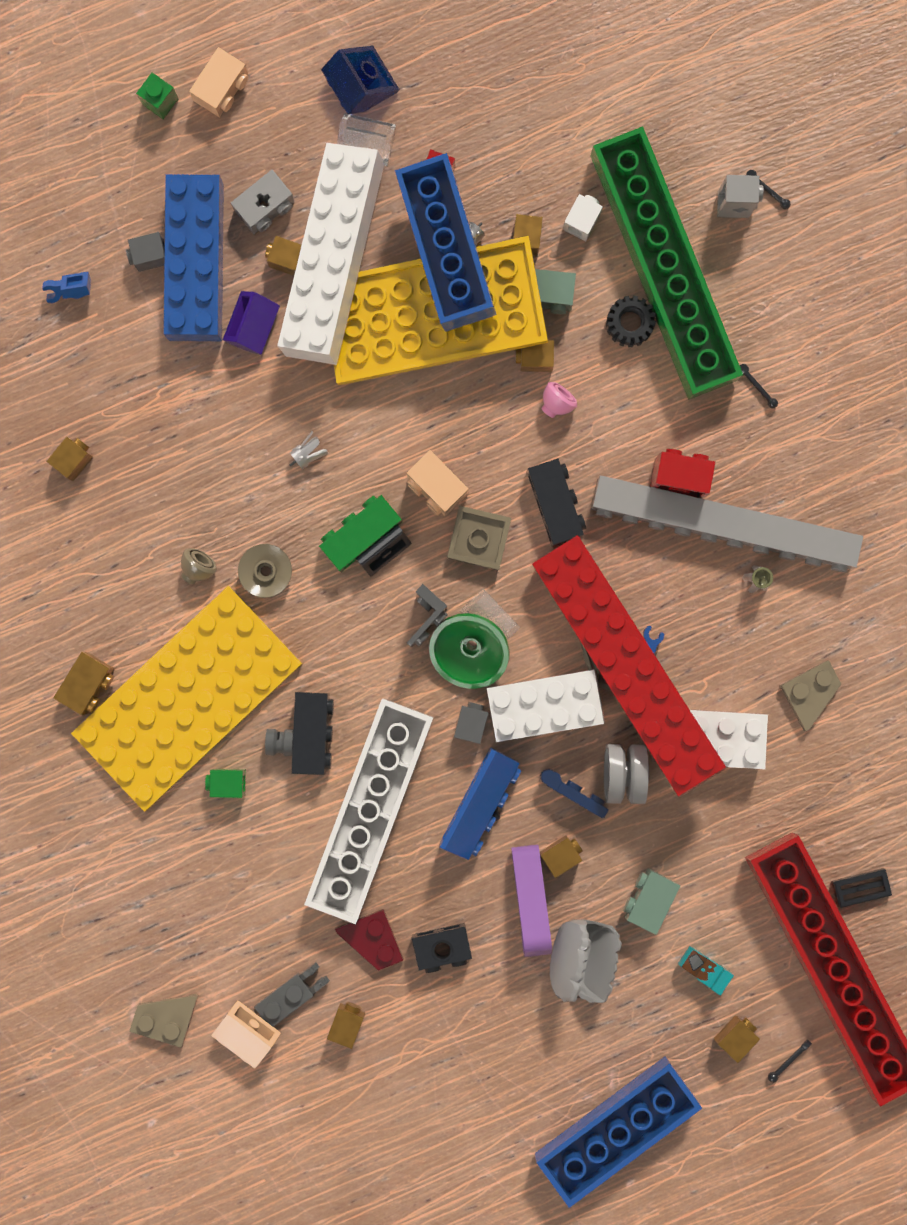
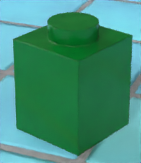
[136,72,179,120]
[205,769,246,798]

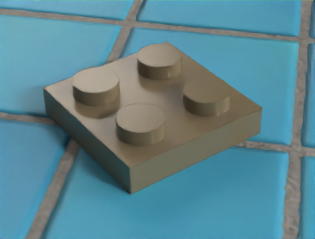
[447,505,511,571]

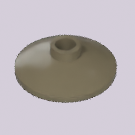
[238,544,292,598]

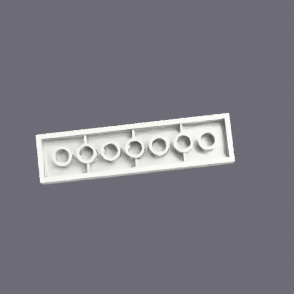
[277,143,384,365]
[304,698,433,924]

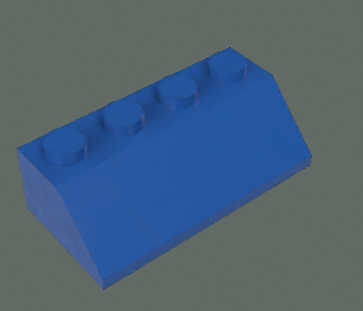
[440,747,521,860]

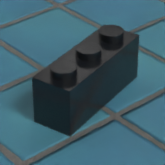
[526,458,586,547]
[292,692,334,775]

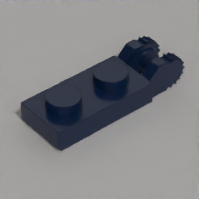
[540,769,609,818]

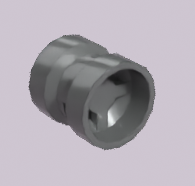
[265,729,293,756]

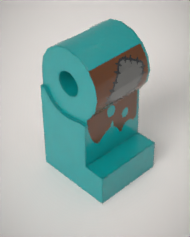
[678,946,734,996]

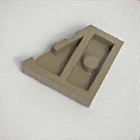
[780,660,841,731]
[129,994,198,1048]

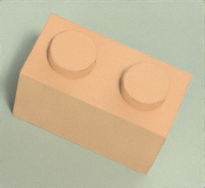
[189,47,248,118]
[211,1000,281,1068]

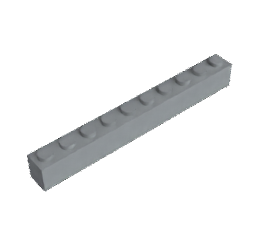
[591,475,863,573]

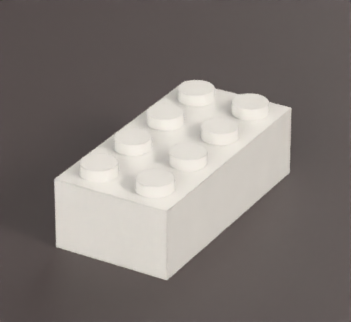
[487,669,605,742]
[652,710,768,769]

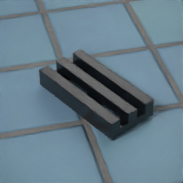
[356,525,412,577]
[831,868,892,908]

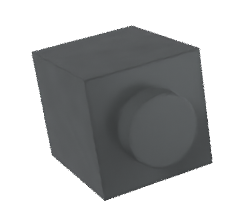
[126,232,165,272]
[454,702,488,744]

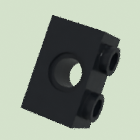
[412,923,472,973]

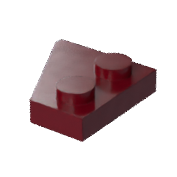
[335,909,404,971]

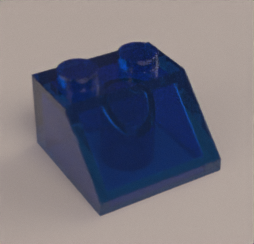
[321,45,400,114]

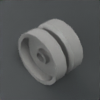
[604,744,649,804]

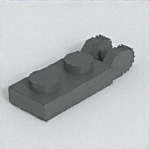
[254,962,330,1027]

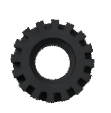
[606,296,656,347]

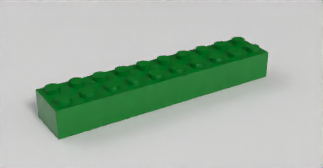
[590,126,743,400]

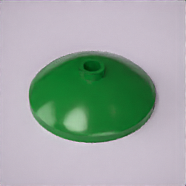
[429,613,510,689]

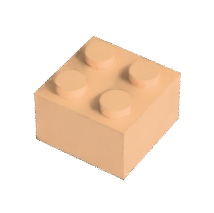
[407,450,468,517]

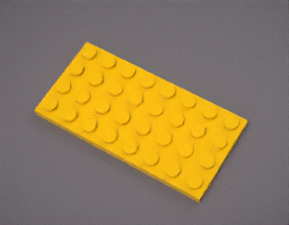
[333,236,548,385]
[71,586,303,812]

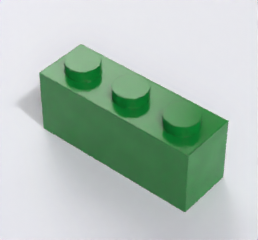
[319,495,402,573]

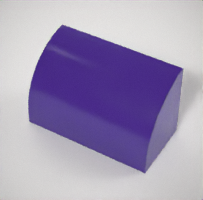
[223,291,280,355]

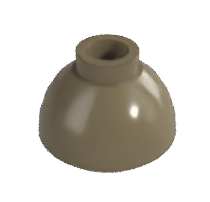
[181,548,217,584]

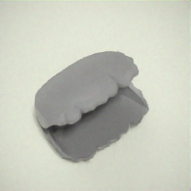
[550,919,622,1003]

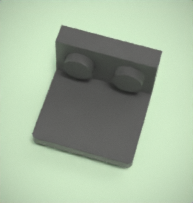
[407,584,448,647]

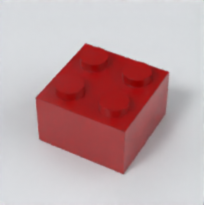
[650,449,716,499]

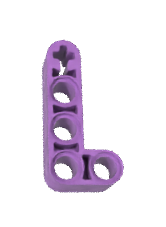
[511,845,552,957]

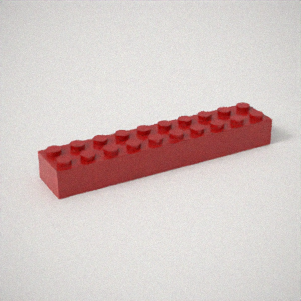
[532,535,726,798]
[745,832,907,1107]

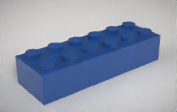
[395,153,497,332]
[164,174,224,341]
[535,1056,702,1208]

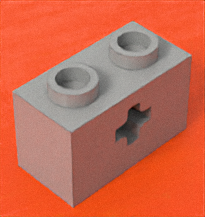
[231,170,295,234]
[717,175,764,218]

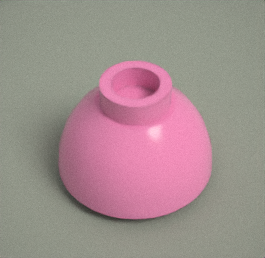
[541,382,577,418]

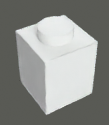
[562,194,603,242]

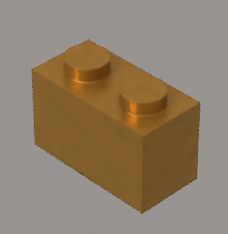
[53,652,115,715]

